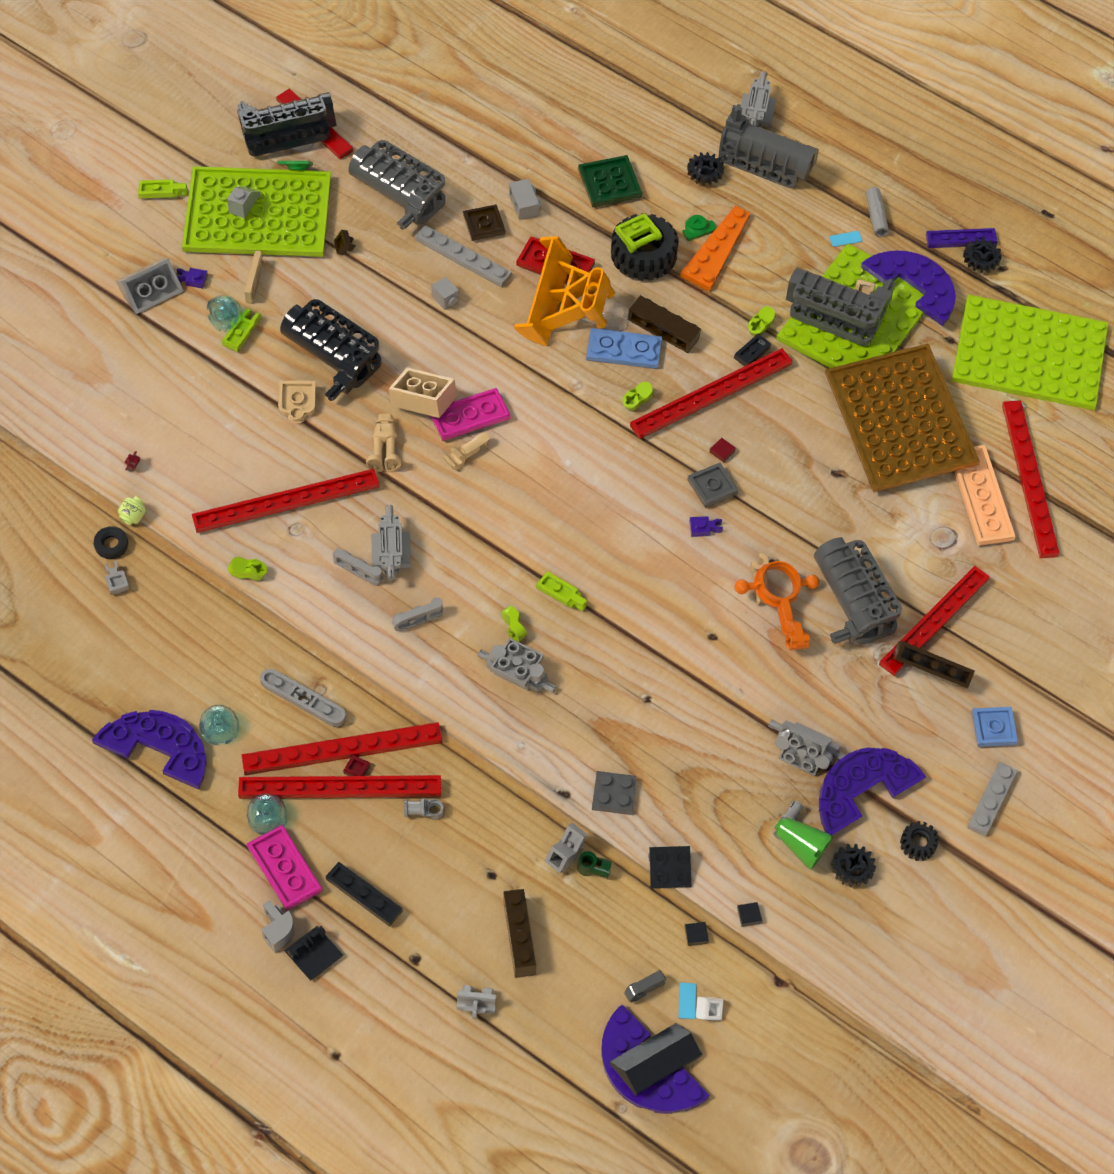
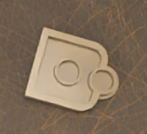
[278,381,316,424]

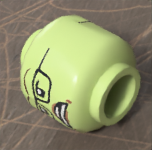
[118,496,146,526]

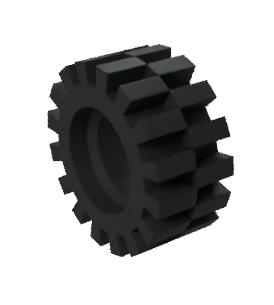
[900,821,939,861]

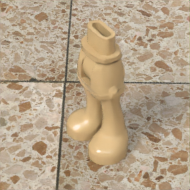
[366,414,401,472]

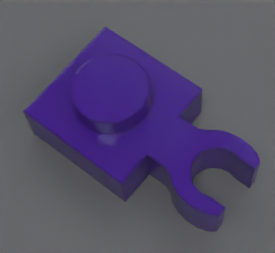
[176,268,208,289]
[689,516,723,537]

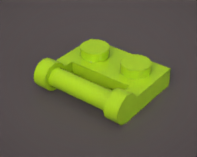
[615,213,662,253]

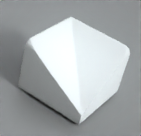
[696,997,724,1021]

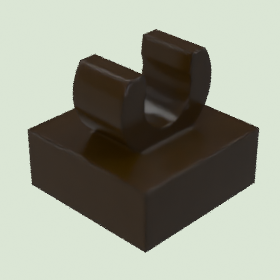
[334,229,356,255]

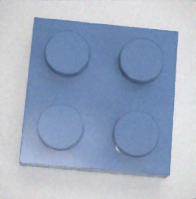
[971,707,1018,747]

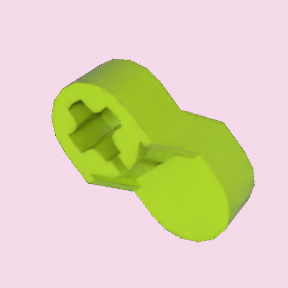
[748,306,776,336]
[622,381,654,411]
[227,557,267,581]
[501,605,528,642]

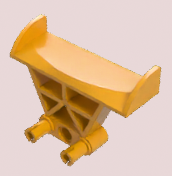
[514,236,616,346]

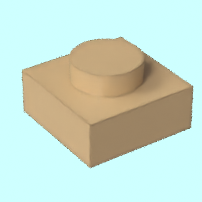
[855,279,875,295]

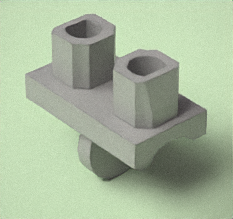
[457,985,496,1019]

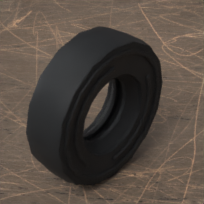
[93,526,128,559]

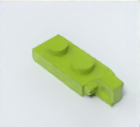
[138,179,188,198]
[536,571,587,611]

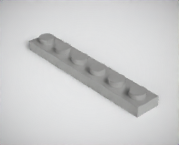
[415,225,512,288]

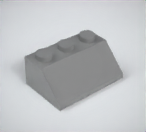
[116,258,183,314]

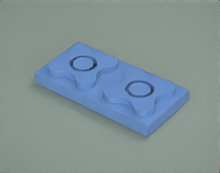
[586,328,662,369]

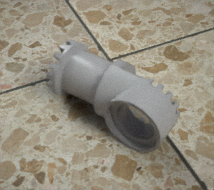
[404,799,445,820]

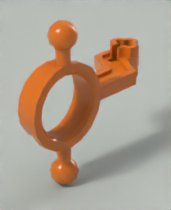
[734,561,820,650]

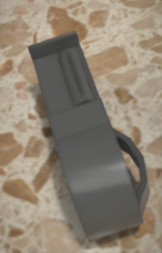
[624,970,666,1003]

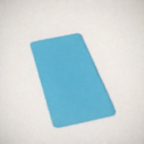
[829,231,862,247]
[678,983,696,1019]

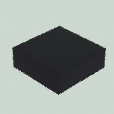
[737,902,762,927]
[685,922,709,946]

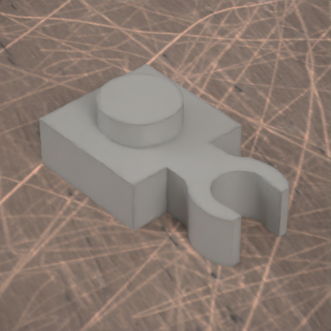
[105,561,130,595]

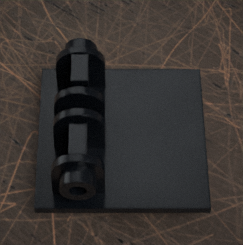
[648,846,692,888]
[284,926,343,981]

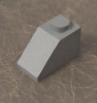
[227,186,261,219]

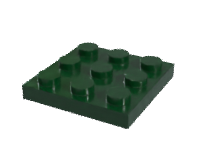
[578,155,642,208]

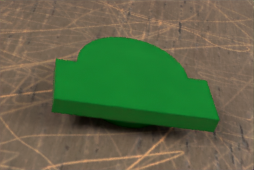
[278,161,313,171]
[682,215,717,241]

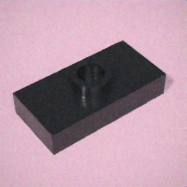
[734,334,771,366]

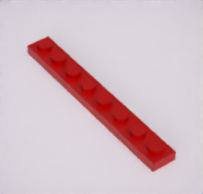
[879,565,990,676]

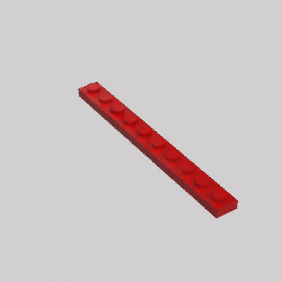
[630,348,792,439]
[1002,400,1059,559]
[192,469,379,533]
[241,722,442,775]
[238,775,441,799]

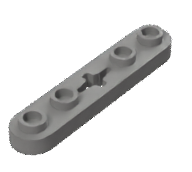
[260,669,346,727]

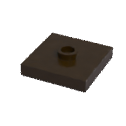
[463,204,506,241]

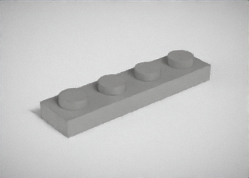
[967,762,1018,837]

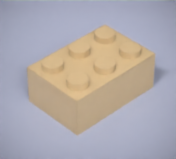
[389,368,457,418]

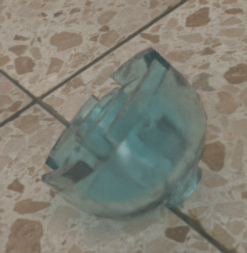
[207,295,242,332]
[199,705,239,745]
[246,793,287,835]

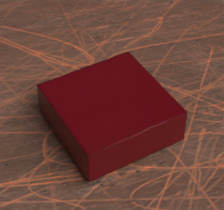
[709,438,736,463]
[343,755,370,776]

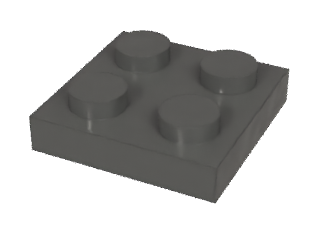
[687,463,738,508]
[592,771,636,815]

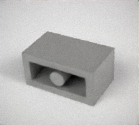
[509,179,541,220]

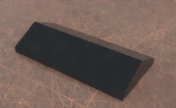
[609,1023,702,1095]

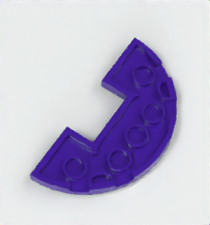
[861,250,956,326]
[92,710,206,790]
[819,747,926,835]
[601,1004,710,1114]

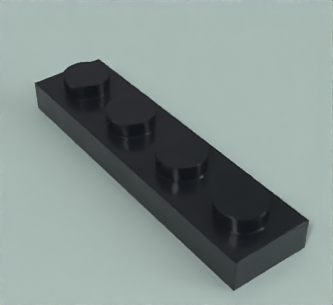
[325,862,403,927]

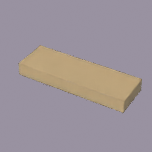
[244,251,263,304]

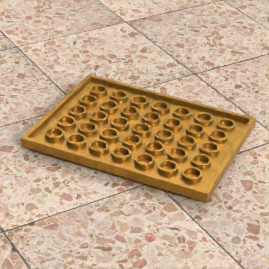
[825,343,980,492]

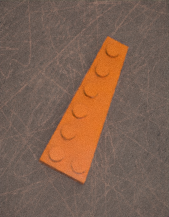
[680,205,750,292]

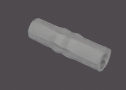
[866,187,889,237]

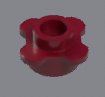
[124,451,141,471]

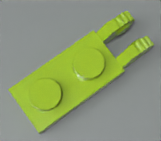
[222,308,261,352]

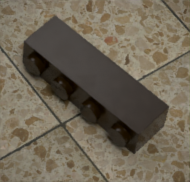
[627,295,701,353]
[891,641,975,689]
[503,889,536,978]

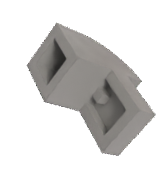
[545,823,588,873]
[261,900,294,953]

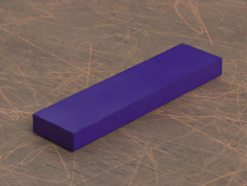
[925,228,998,248]

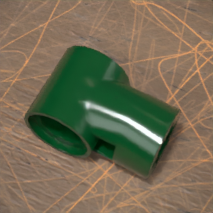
[577,851,612,879]

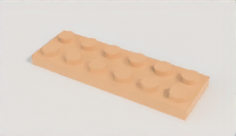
[954,445,1015,546]

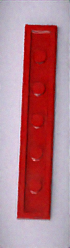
[276,88,353,159]

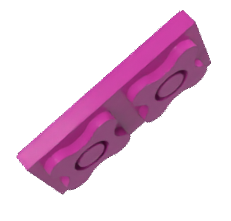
[430,388,511,441]
[247,825,323,911]

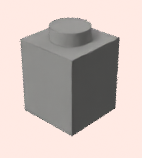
[431,277,459,310]

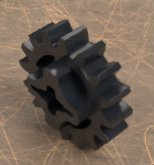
[687,152,724,186]
[963,238,1002,273]
[831,844,876,888]

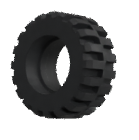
[611,213,679,281]

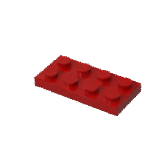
[516,236,595,284]

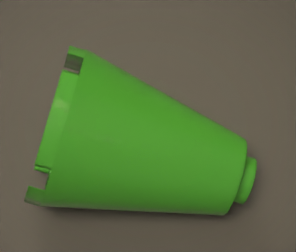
[775,817,833,870]

